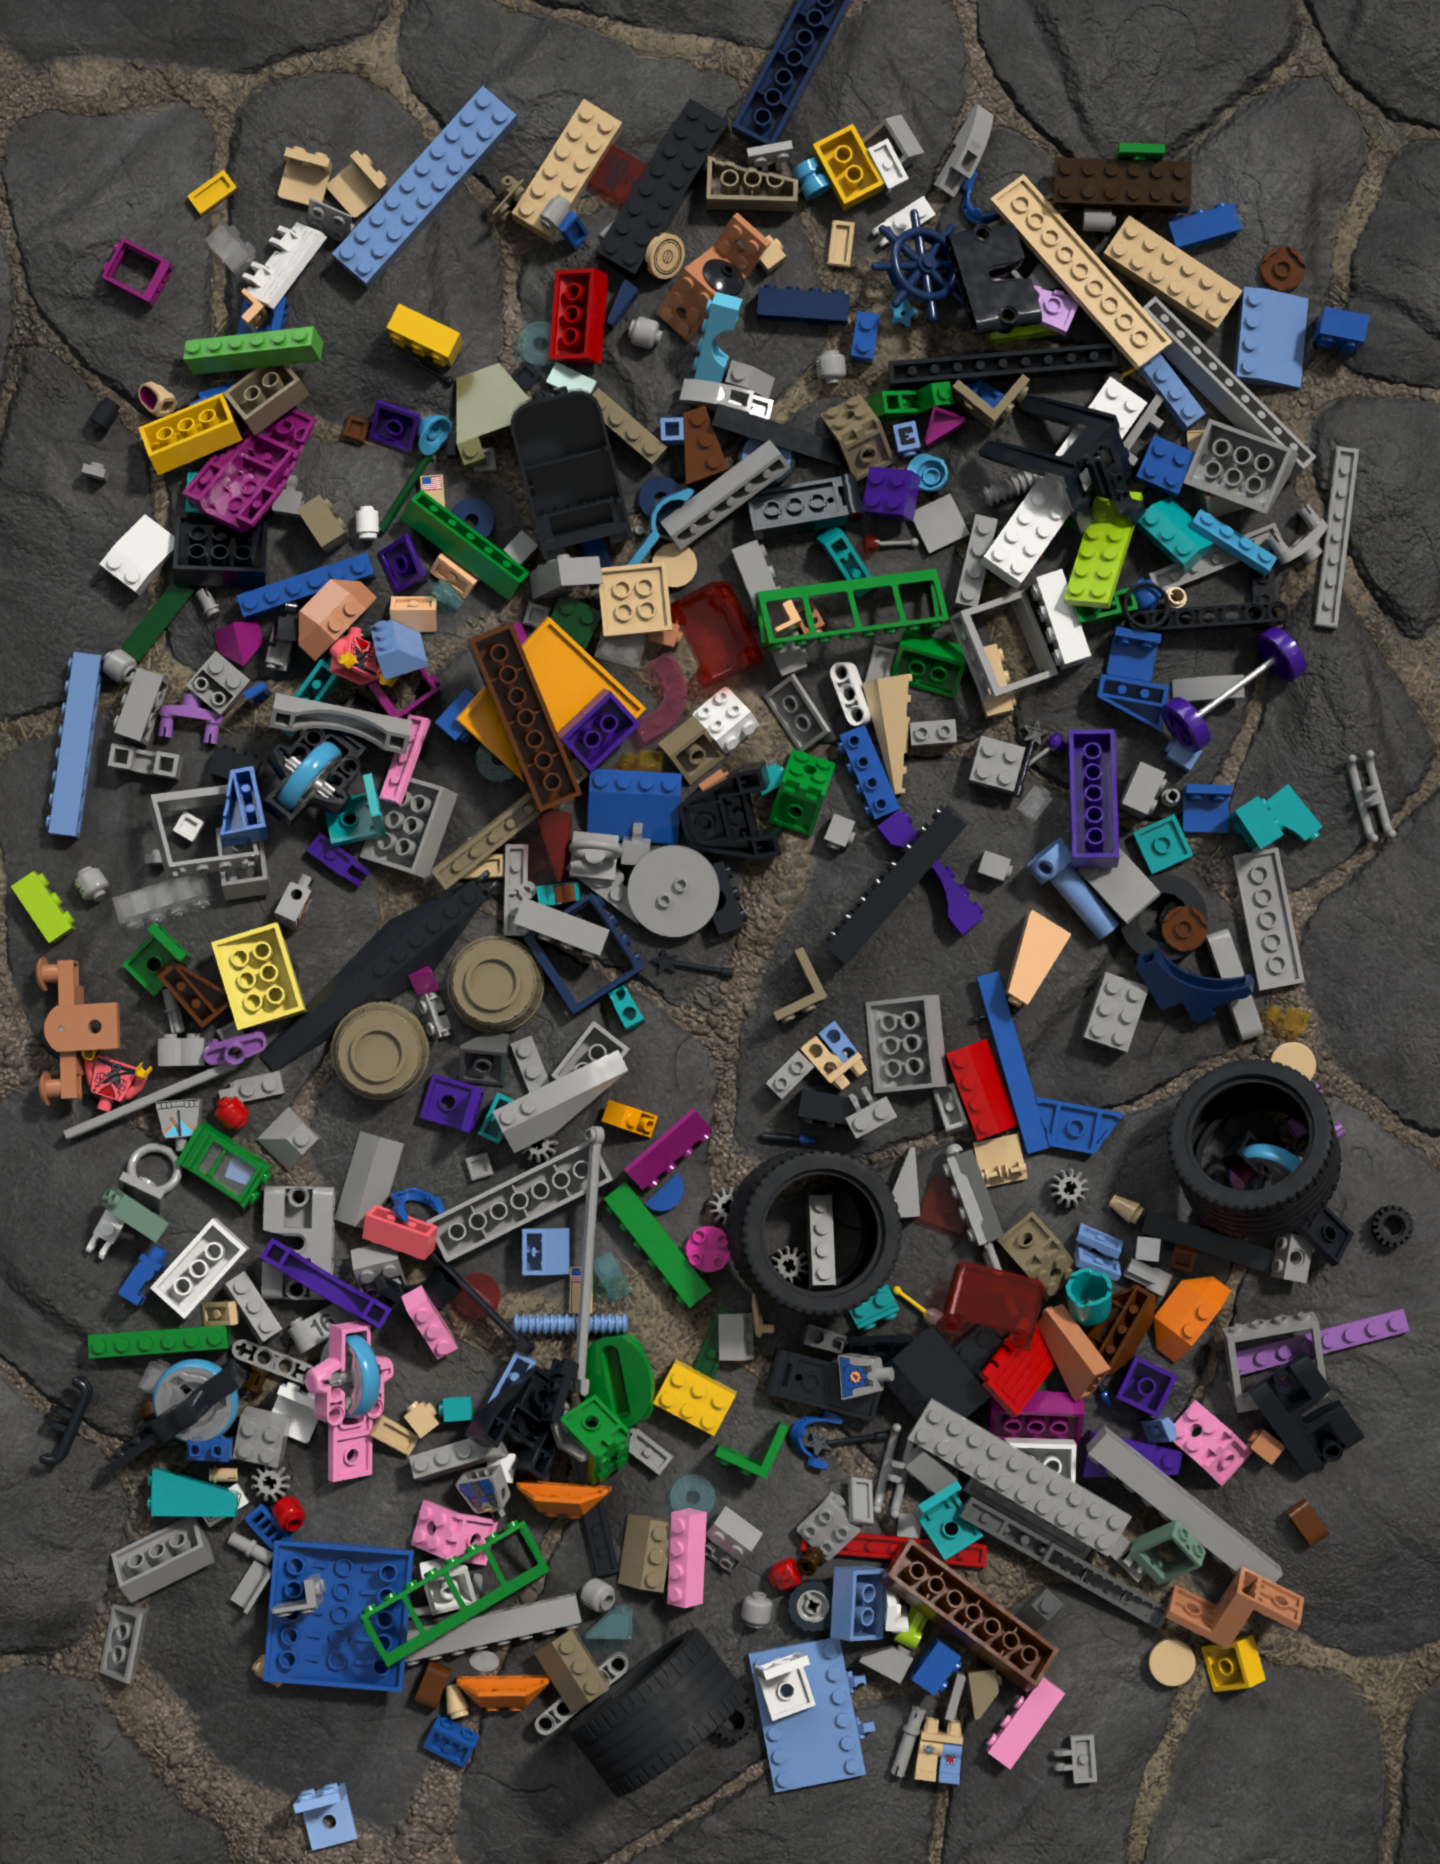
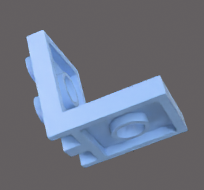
[293,1782,358,1851]

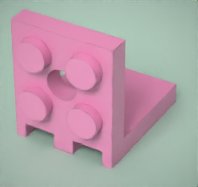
[1172,1400,1252,1486]
[411,1500,498,1565]

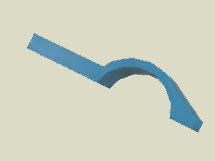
[623,487,694,566]

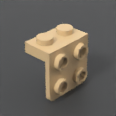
[278,146,333,206]
[327,150,389,219]

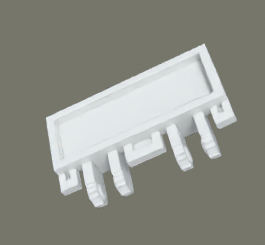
[242,222,327,309]

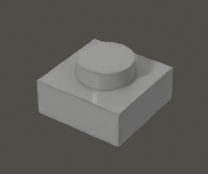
[81,462,109,482]
[145,849,162,865]

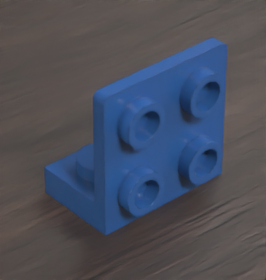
[237,297,290,335]
[1106,626,1162,682]
[1182,784,1233,833]

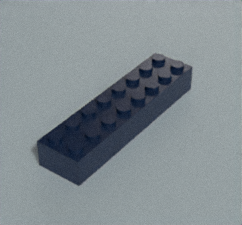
[732,0,853,146]

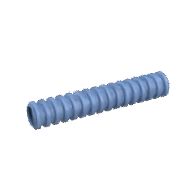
[513,1314,628,1335]

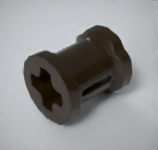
[243,1365,271,1394]
[796,1546,825,1576]

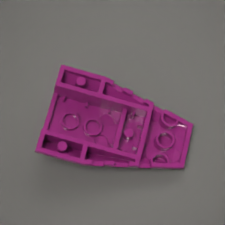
[182,408,317,533]

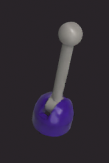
[1019,732,1067,773]

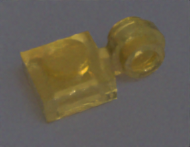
[619,750,663,772]
[1264,1005,1311,1035]

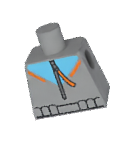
[156,1098,203,1151]

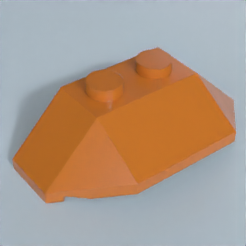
[1153,1276,1231,1363]
[516,1480,612,1519]
[456,1675,550,1711]

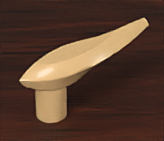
[752,1293,774,1338]

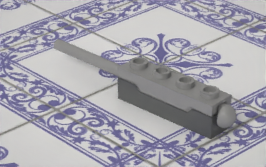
[942,1144,1018,1318]

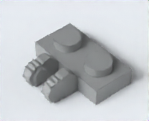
[747,140,793,173]
[845,1086,897,1139]
[1052,1733,1097,1784]

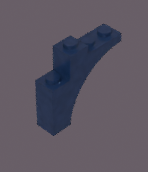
[1136,948,1254,1023]

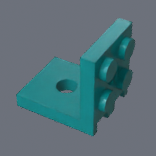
[325,773,386,847]
[914,1481,983,1562]

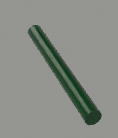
[379,455,433,534]

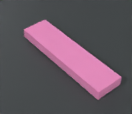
[378,714,431,805]

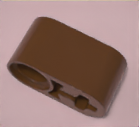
[1285,1498,1330,1547]
[414,1661,452,1710]

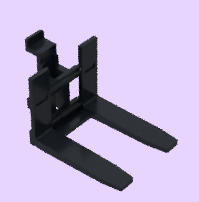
[978,395,1146,534]

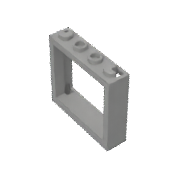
[949,590,1059,703]
[148,785,260,878]
[1222,1311,1328,1413]

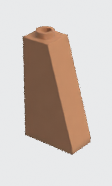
[1037,1304,1111,1402]

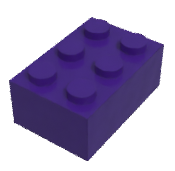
[557,688,640,772]

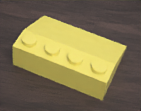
[211,922,307,1031]

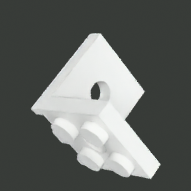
[753,1651,816,1721]

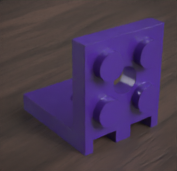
[419,1074,486,1133]

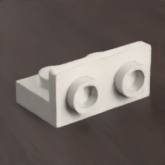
[884,1588,909,1633]

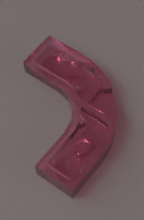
[636,650,687,744]

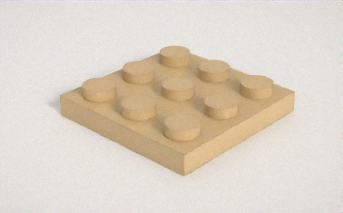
[599,562,672,638]

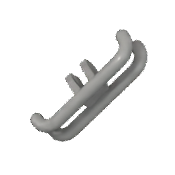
[1347,750,1396,843]
[873,1423,916,1519]

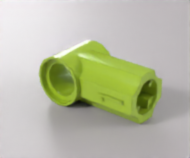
[893,1606,928,1650]

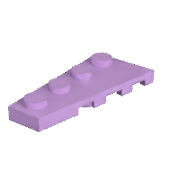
[991,277,1079,336]

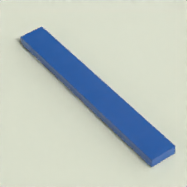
[976,971,1050,1154]

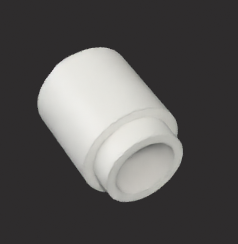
[356,506,379,540]

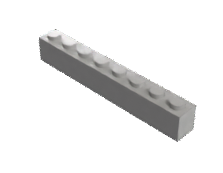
[405,1592,582,1666]

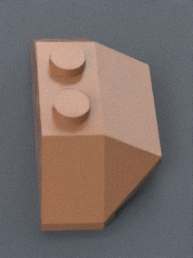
[298,579,377,662]

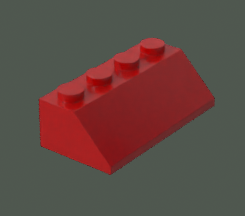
[549,268,608,365]
[945,1039,1018,1141]

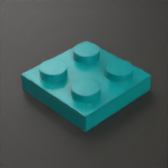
[1132,814,1194,875]

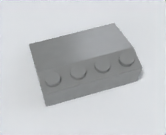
[1183,419,1298,514]
[360,778,458,880]
[865,995,948,1093]

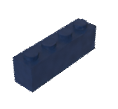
[757,285,850,326]

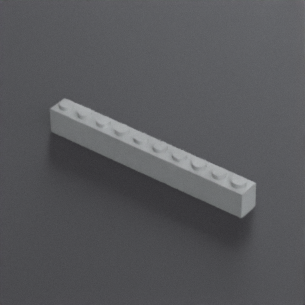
[1143,296,1316,482]
[1086,1425,1283,1583]

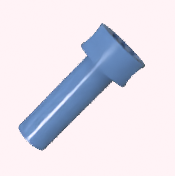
[1026,838,1120,940]

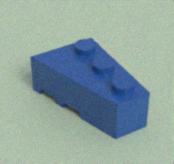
[1095,673,1170,731]
[220,766,268,848]

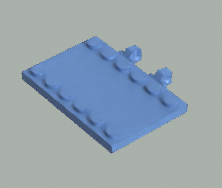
[748,1637,875,1793]

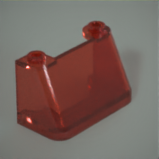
[670,581,764,689]
[939,1261,1045,1352]

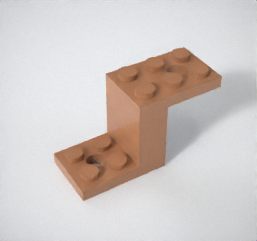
[655,212,771,343]
[1165,1566,1304,1649]

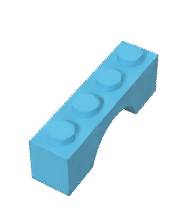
[692,292,742,383]

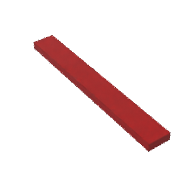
[800,1532,987,1568]

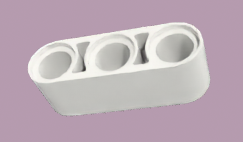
[830,662,872,726]

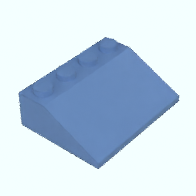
[1233,287,1308,389]

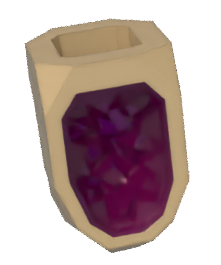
[138,381,178,417]

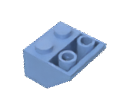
[522,1228,570,1275]

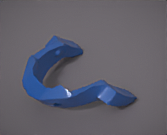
[961,171,1000,225]
[390,1188,445,1222]
[790,1410,844,1470]

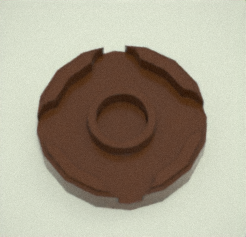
[1260,247,1305,292]
[1162,906,1208,952]

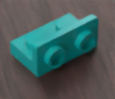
[849,1284,900,1331]

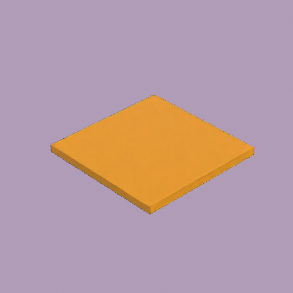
[455,616,646,810]

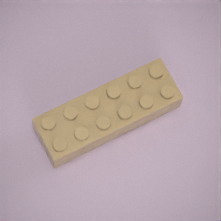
[512,99,623,243]
[1101,216,1242,334]

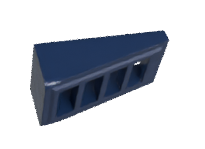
[607,279,639,330]

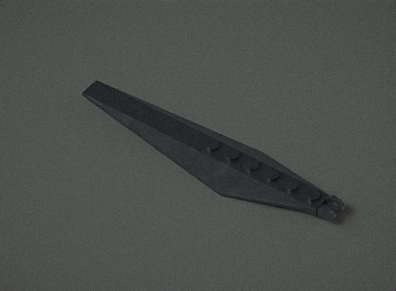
[260,870,500,1072]

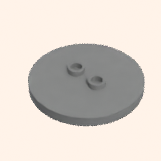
[627,845,720,937]

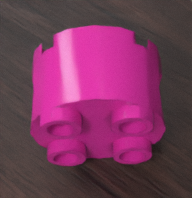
[686,1226,730,1272]

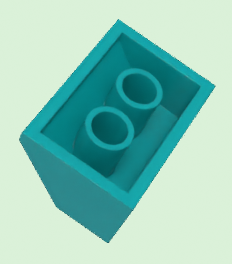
[1137,497,1216,574]

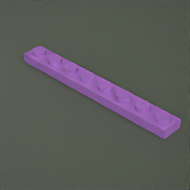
[1224,1308,1410,1376]

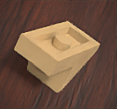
[201,1300,240,1326]

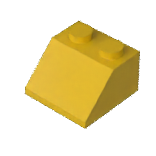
[1201,1635,1266,1692]

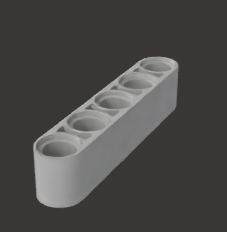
[1205,928,1264,1042]
[535,1651,629,1735]

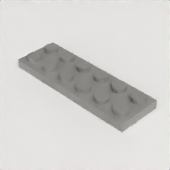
[1232,847,1305,991]

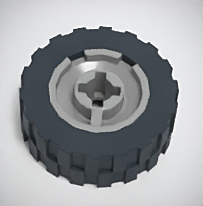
[787,1578,833,1632]

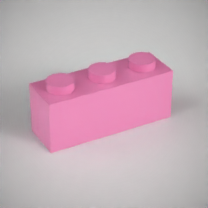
[401,1285,458,1360]

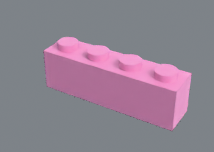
[667,1508,707,1608]
[986,1677,1065,1770]

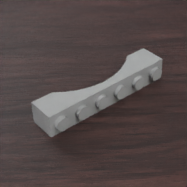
[269,693,412,754]

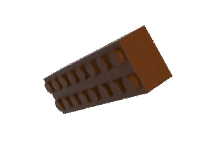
[466,622,582,812]
[878,1538,1059,1693]

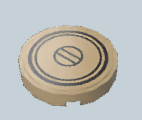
[645,233,685,279]

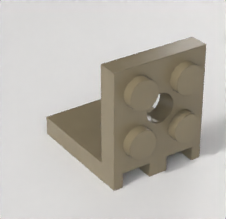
[952,374,1030,430]
[820,394,895,481]
[772,947,827,1024]
[997,1211,1079,1301]

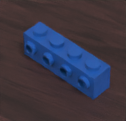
[836,724,900,821]

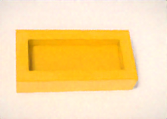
[187,170,238,216]

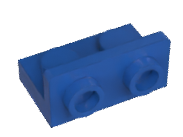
[423,1715,480,1768]

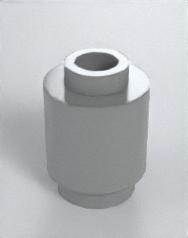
[539,195,572,230]

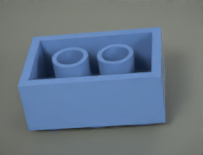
[830,1566,886,1641]

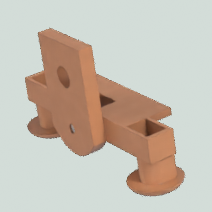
[35,957,121,1106]

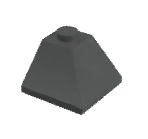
[459,1032,509,1086]

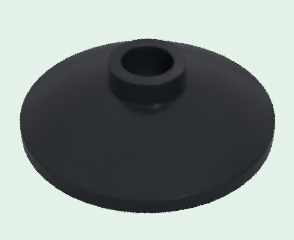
[702,259,745,296]

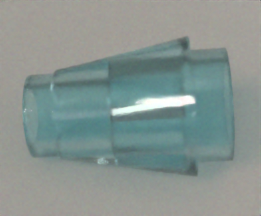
[430,578,465,610]

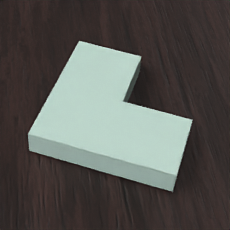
[546,362,597,394]

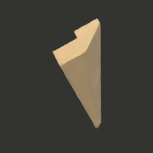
[862,674,912,794]

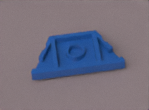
[1036,1097,1124,1154]

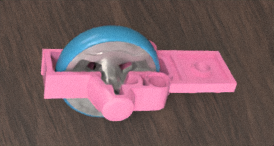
[305,1320,394,1482]

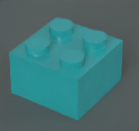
[1229,796,1284,853]

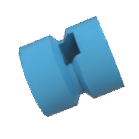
[791,157,831,201]

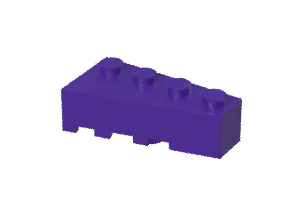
[1080,1429,1183,1477]

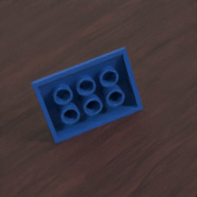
[587,769,682,844]

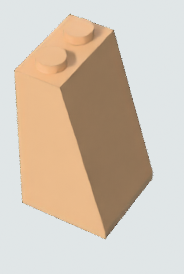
[1005,910,1071,1008]

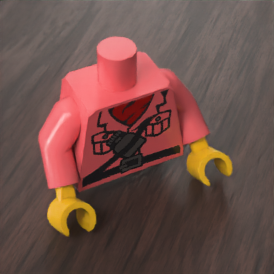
[330,627,397,687]
[81,1050,153,1112]

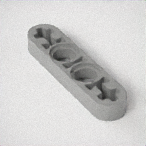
[232,1339,315,1385]

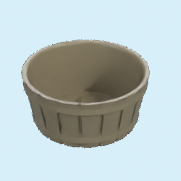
[447,935,546,1033]
[330,1001,430,1100]

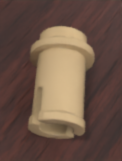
[209,1465,238,1484]

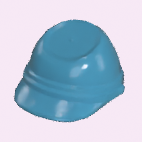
[417,415,452,456]
[907,453,949,492]

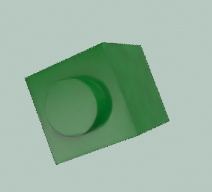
[916,381,954,413]

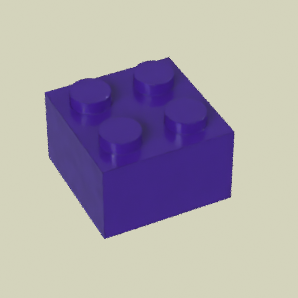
[862,466,921,522]
[1113,1355,1178,1418]

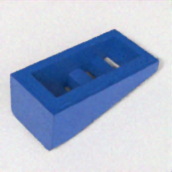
[244,1503,293,1551]

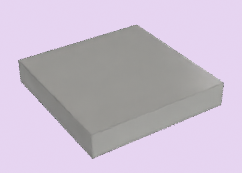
[913,494,970,555]

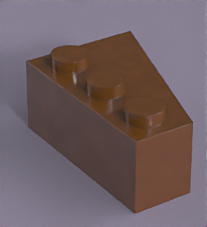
[683,405,729,488]
[154,959,230,1028]

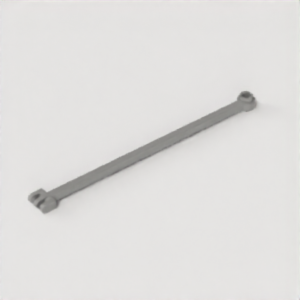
[569,1126,605,1396]

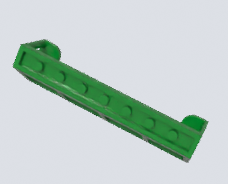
[754,569,949,652]
[359,1519,550,1668]

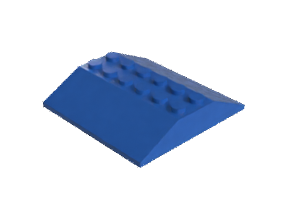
[263,1540,414,1692]

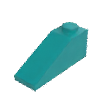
[816,526,872,598]

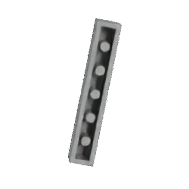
[660,440,791,550]
[731,540,810,679]

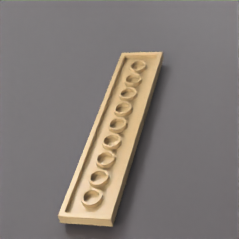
[989,174,1173,370]

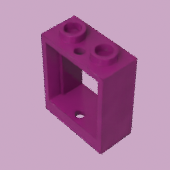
[101,238,174,307]
[367,667,440,719]

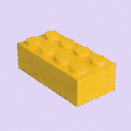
[139,392,242,475]

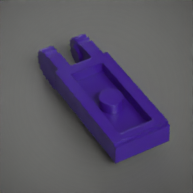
[306,832,370,887]

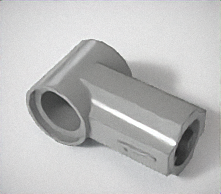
[1123,1258,1173,1297]

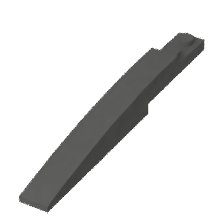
[958,1496,1167,1630]

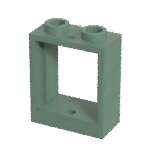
[101,1185,169,1243]
[1130,1520,1206,1585]

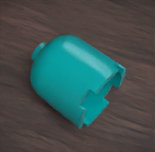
[1065,1268,1112,1326]

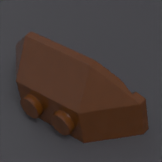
[1087,1284,1156,1376]

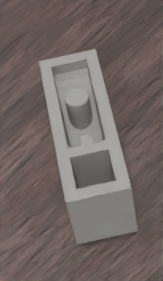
[891,1147,920,1218]

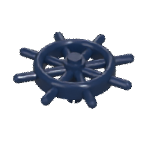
[871,209,964,322]

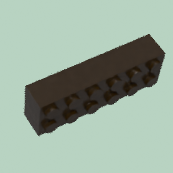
[1051,157,1192,214]

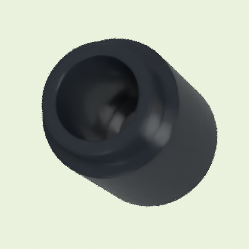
[89,397,121,432]

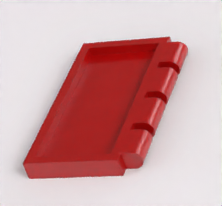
[979,1318,1056,1418]

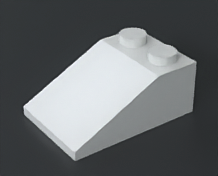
[99,515,175,596]

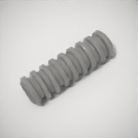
[983,471,1040,506]

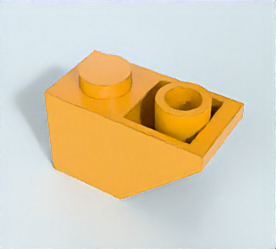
[601,1100,658,1138]

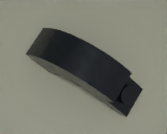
[374,1267,460,1315]

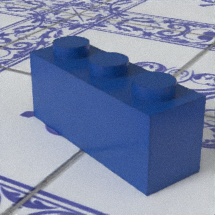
[1166,202,1242,251]

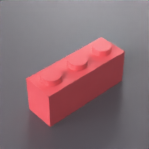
[362,1204,438,1260]

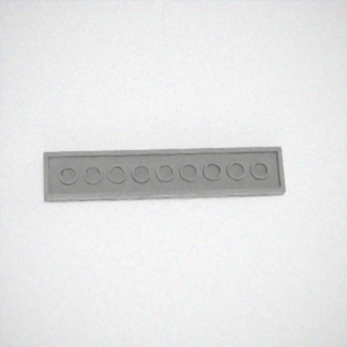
[907,1398,1132,1557]

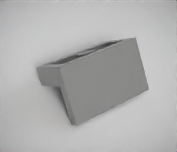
[718,1313,754,1361]
[230,1559,272,1614]

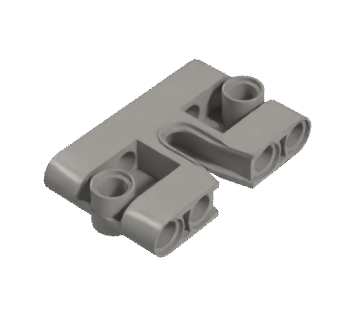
[261,1186,335,1300]

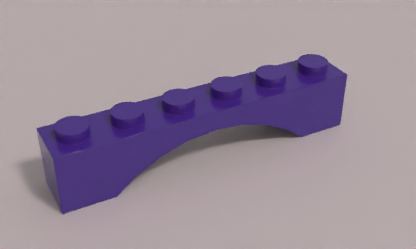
[876,810,984,936]
[260,1238,392,1331]

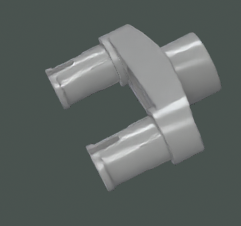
[1265,503,1328,565]

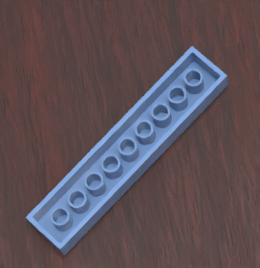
[332,86,518,290]

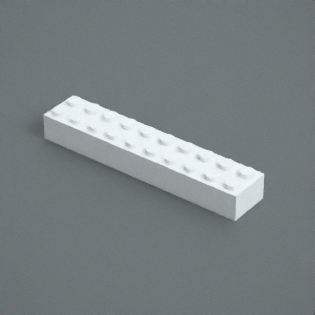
[980,377,1147,589]

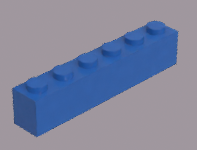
[236,552,376,621]

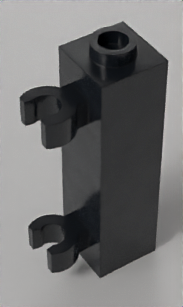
[273,602,363,647]

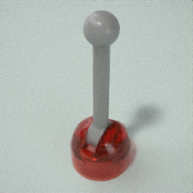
[863,535,919,553]

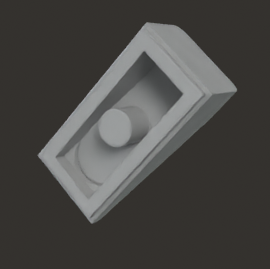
[932,1083,968,1136]

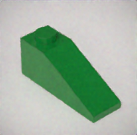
[868,390,931,420]
[1072,587,1138,624]

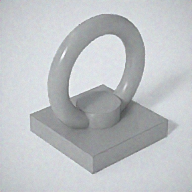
[568,831,624,882]
[119,1143,183,1214]

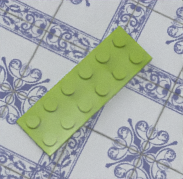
[1064,491,1143,609]

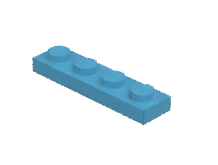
[1189,508,1277,577]

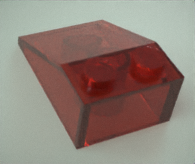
[537,810,573,884]

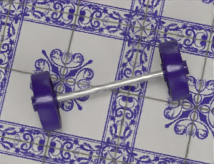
[1161,626,1306,753]

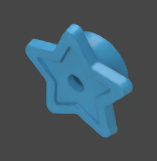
[889,299,918,328]

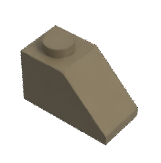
[966,1666,1002,1720]

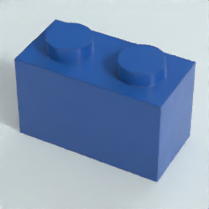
[850,311,880,365]

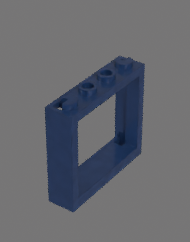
[523,892,644,1015]

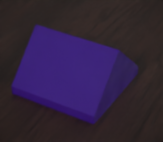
[368,400,422,453]
[378,534,428,594]

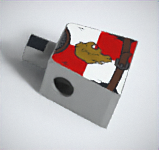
[274,874,314,931]

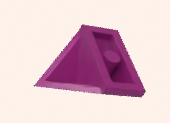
[924,405,966,449]
[214,620,264,667]

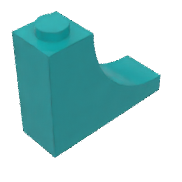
[1231,784,1323,843]

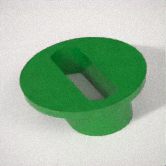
[583,1334,655,1428]

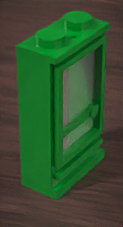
[176,1122,274,1208]

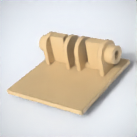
[973,1133,1027,1187]

